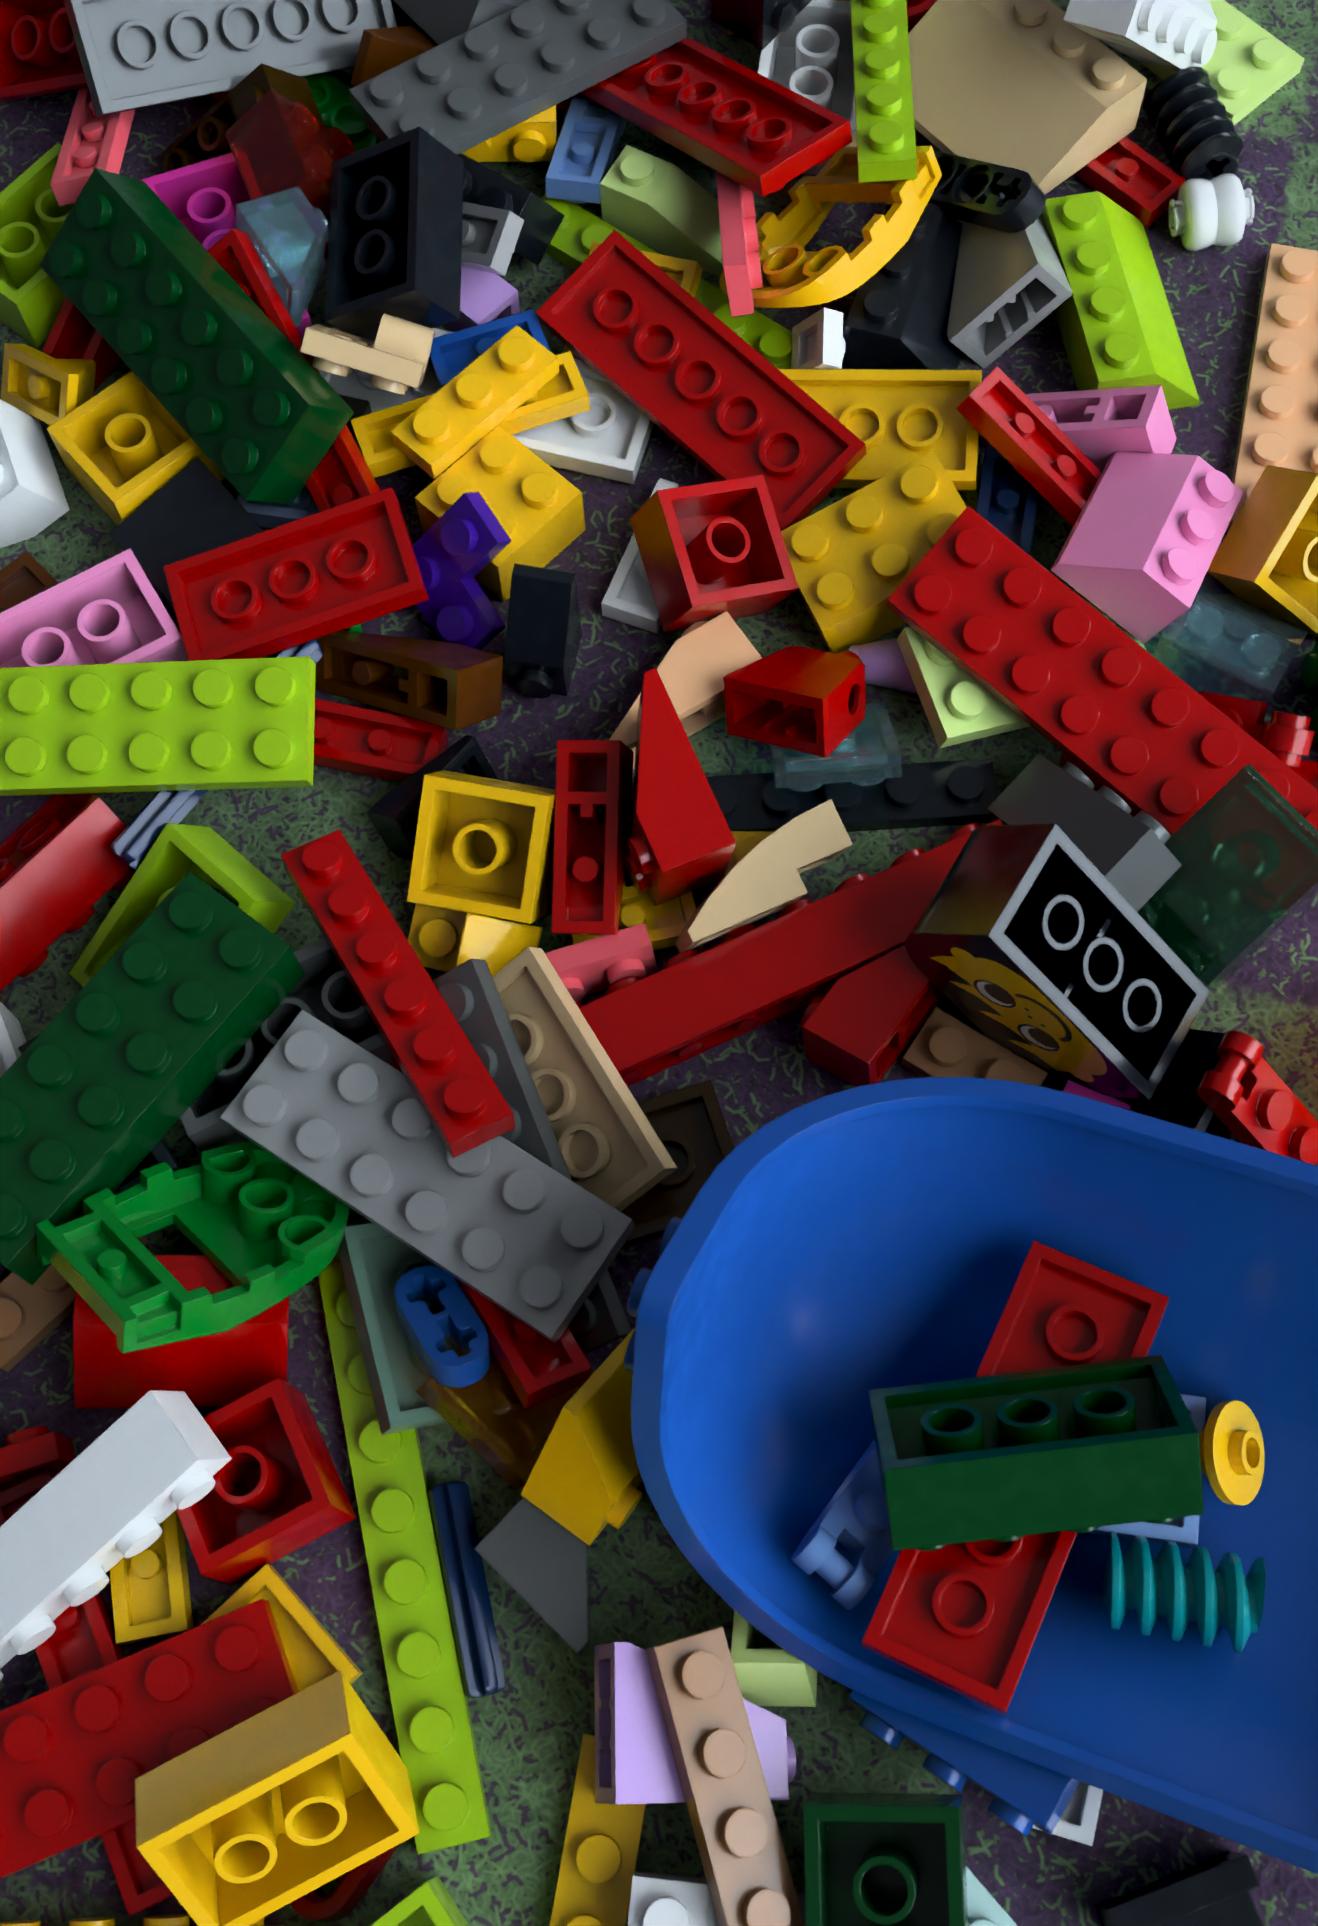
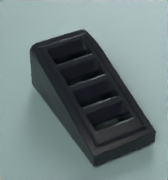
[367,735,499,861]

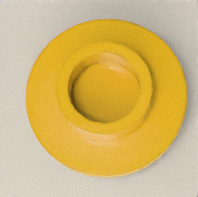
[1199,1400,1265,1505]

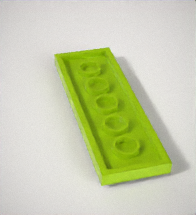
[0,656,316,796]

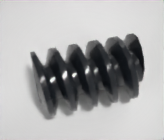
[1143,67,1243,181]

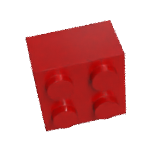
[630,475,798,632]
[176,1377,356,1585]

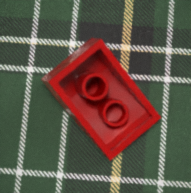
[624,668,736,906]

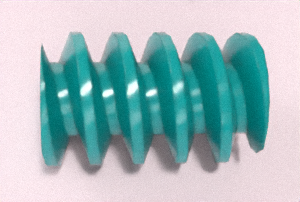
[1102,1531,1266,1653]

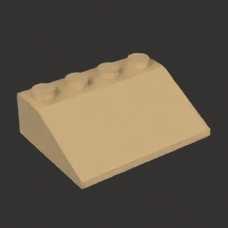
[908,0,1148,195]

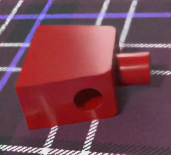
[723,646,866,758]

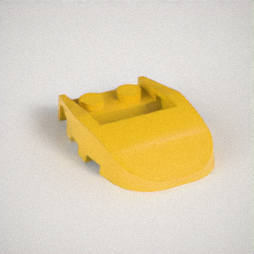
[719,146,942,308]

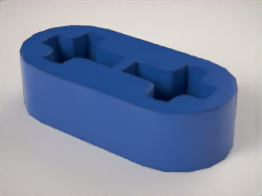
[394,1266,491,1388]

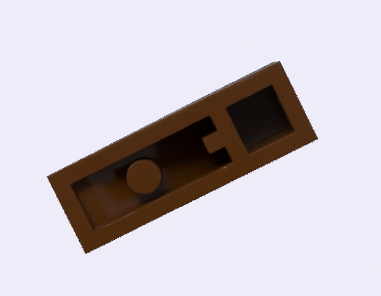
[315,630,503,731]

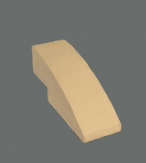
[675,799,853,953]

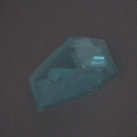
[235,186,329,327]

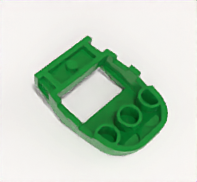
[35,1142,349,1354]

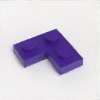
[413,492,511,650]

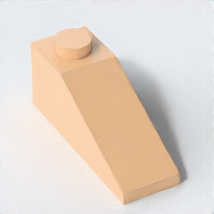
[609,611,762,769]

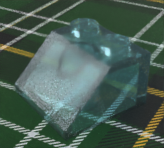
[1153,580,1309,703]

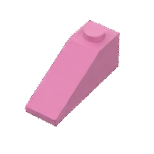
[980,385,1177,472]

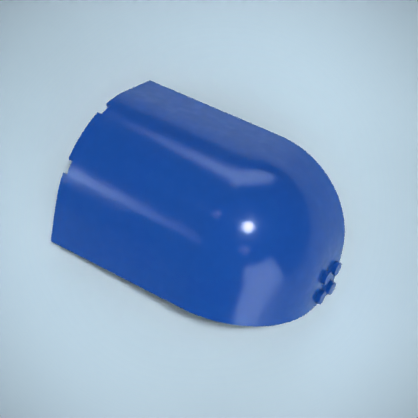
[624,1077,1318,1874]

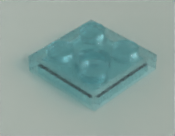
[767,702,902,791]

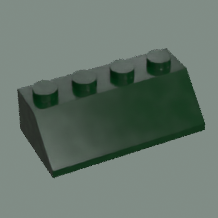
[868,1355,1204,1551]

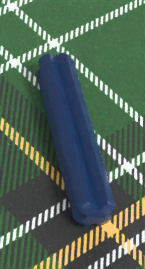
[428,1481,506,1699]

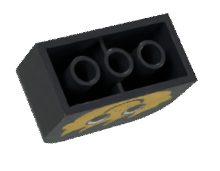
[905,823,1210,1101]

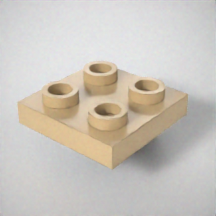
[300,313,435,395]

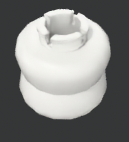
[1168,173,1254,251]

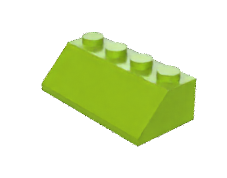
[1041,191,1200,410]

